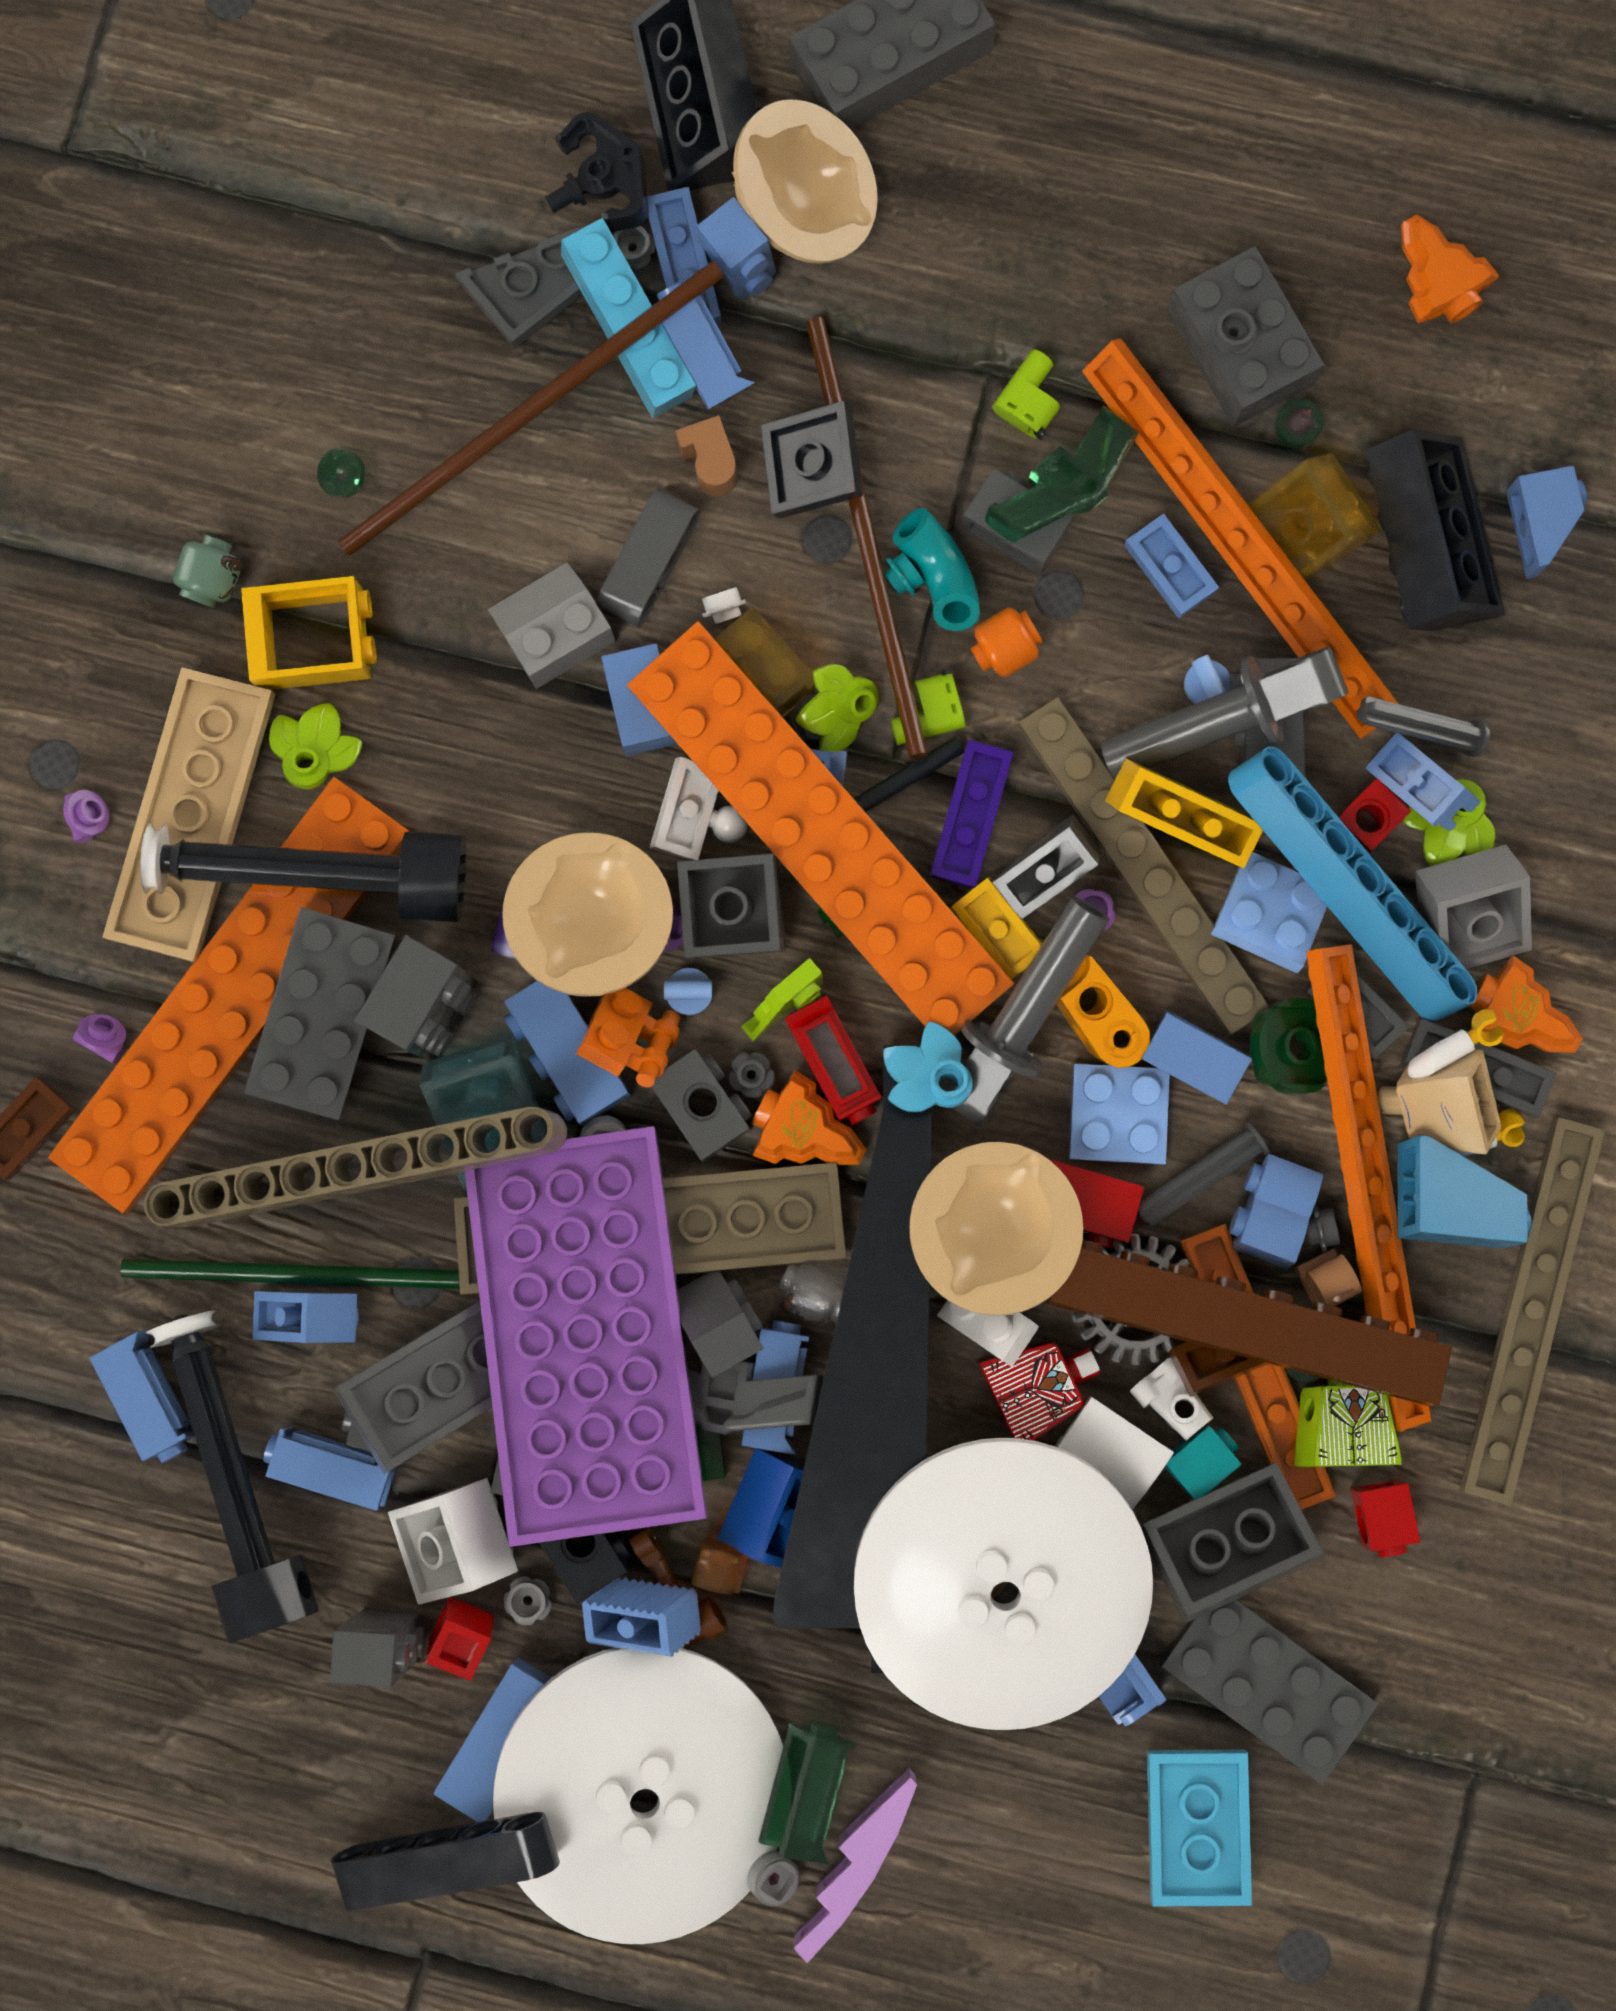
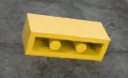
[1105,758,1263,869]

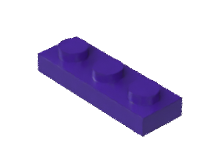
[930,740,1014,889]

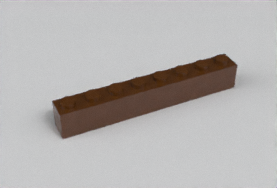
[1046,1240,1452,1406]

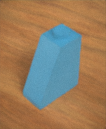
[1397,1135,1531,1249]

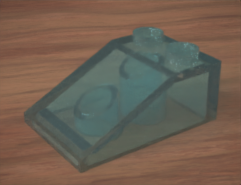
[420,1034,547,1197]

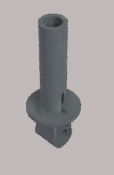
[1101,647,1349,779]
[945,897,1110,1127]

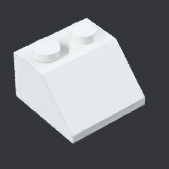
[388,1478,518,1605]

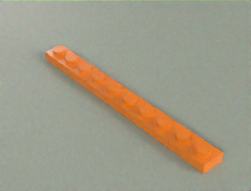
[1082,338,1399,740]
[1306,944,1431,1432]

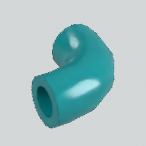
[892,507,980,631]

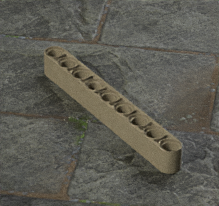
[144,1107,567,1228]

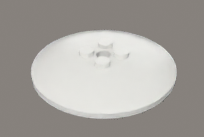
[854,1438,1153,1730]
[493,1648,789,1944]

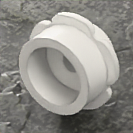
[702,587,746,624]

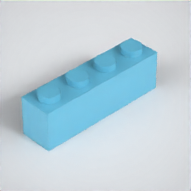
[561,218,696,419]

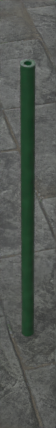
[120,1259,460,1289]

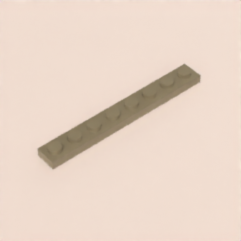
[1018,697,1269,1036]
[1459,1117,1605,1506]

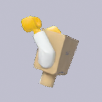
[1378,1009,1525,1157]

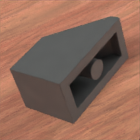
[992,814,1101,920]

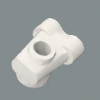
[1130,1357,1213,1441]

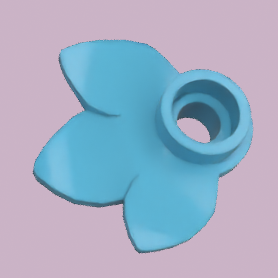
[883,1022,973,1112]

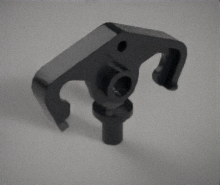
[545,112,648,234]

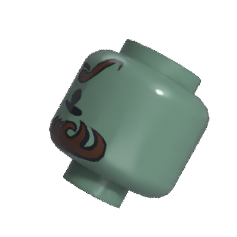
[172,535,242,608]

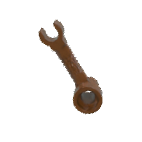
[629,1527,728,1649]

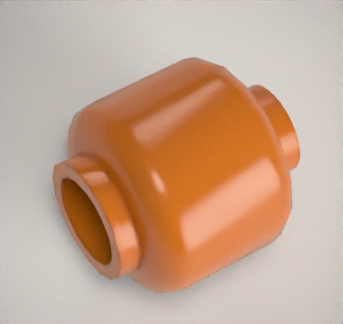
[970,607,1043,677]

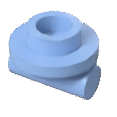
[1184,655,1230,704]
[664,968,713,1016]

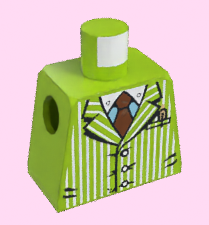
[1294,1380,1402,1467]

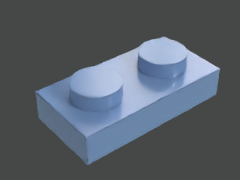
[1124,514,1219,619]

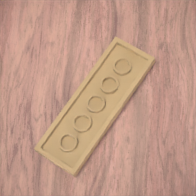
[102,667,276,962]

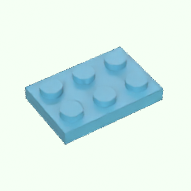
[1147,1749,1252,1907]

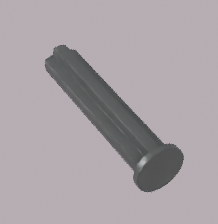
[1356,697,1490,757]
[1137,1122,1270,1226]

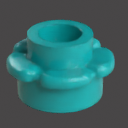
[885,552,925,596]

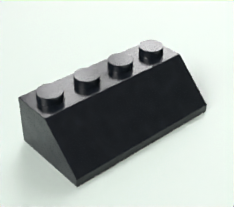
[630,0,758,191]
[1366,429,1506,631]

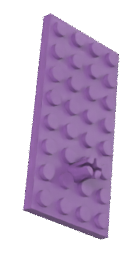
[465,1126,708,1547]

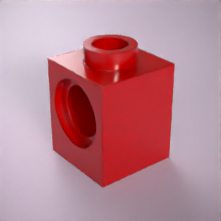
[1338,778,1411,853]
[1350,1479,1420,1557]
[425,1597,494,1681]

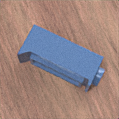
[657,281,755,410]
[741,1320,810,1455]
[89,1330,195,1464]
[263,1426,398,1511]

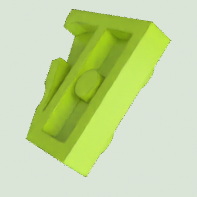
[741,958,823,1042]

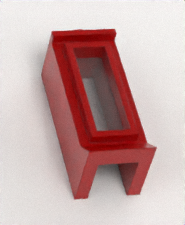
[785,996,882,1126]

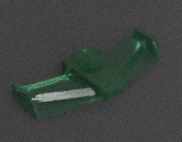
[985,405,1139,543]

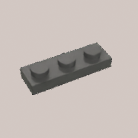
[1401,1018,1557,1118]

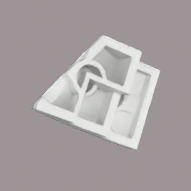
[1054,1396,1174,1510]

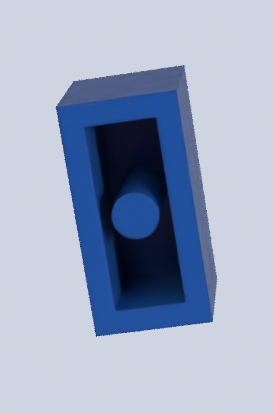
[717,1448,804,1568]

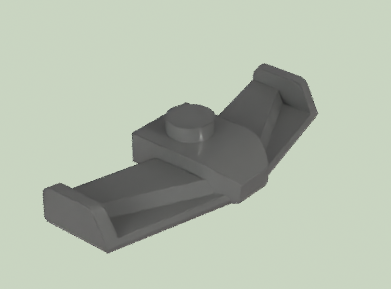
[688,1361,823,1435]

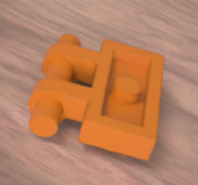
[576,988,681,1088]

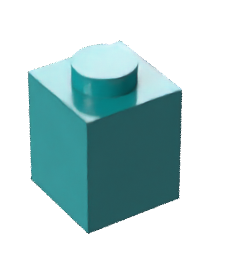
[1165,1425,1242,1500]

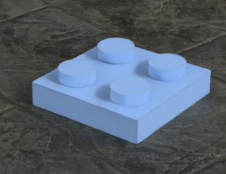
[1211,852,1327,974]
[1068,1064,1170,1165]

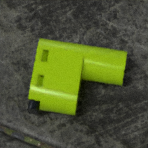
[992,349,1060,440]
[890,669,966,745]

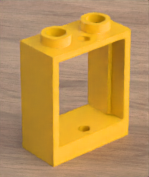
[241,576,377,690]

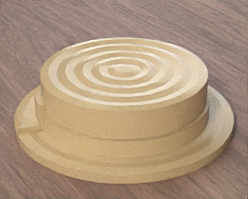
[731,100,877,264]
[503,832,673,997]
[909,1142,1083,1316]

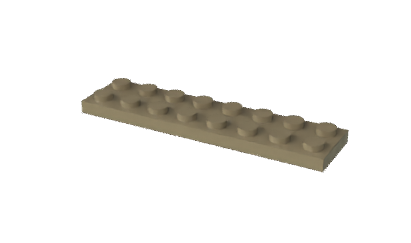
[454,1162,846,1296]

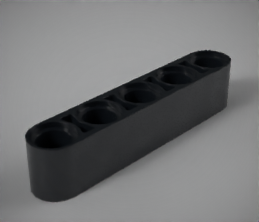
[331,1811,560,1910]

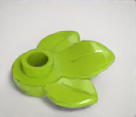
[795,664,879,752]
[269,703,362,790]
[1403,779,1495,867]

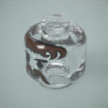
[778,1257,847,1327]

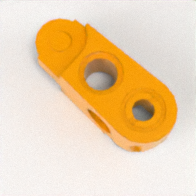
[1056,955,1150,1068]

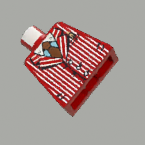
[977,1341,1101,1441]

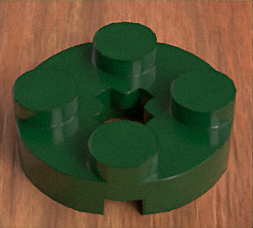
[1250,998,1327,1095]

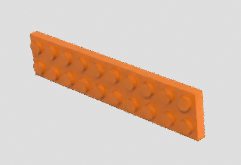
[627,621,1015,1035]
[47,777,410,1214]

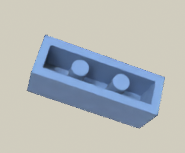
[504,981,632,1126]
[433,1656,552,1822]

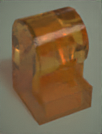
[691,1537,749,1595]

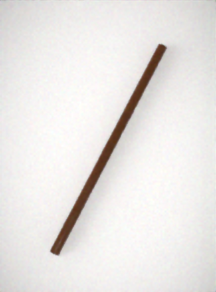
[338,260,725,556]
[806,317,928,759]

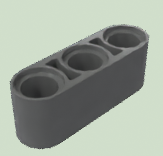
[596,488,700,628]

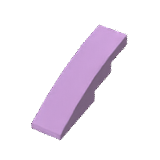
[794,1768,917,1963]

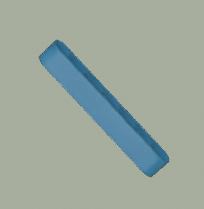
[1228,746,1477,1023]

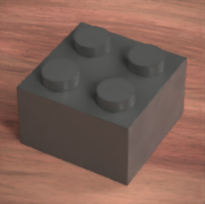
[677,854,786,959]

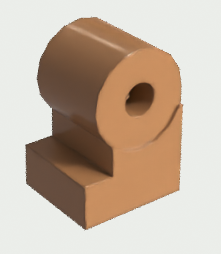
[675,415,737,497]
[1294,1248,1362,1306]

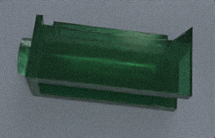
[758,1720,855,1864]

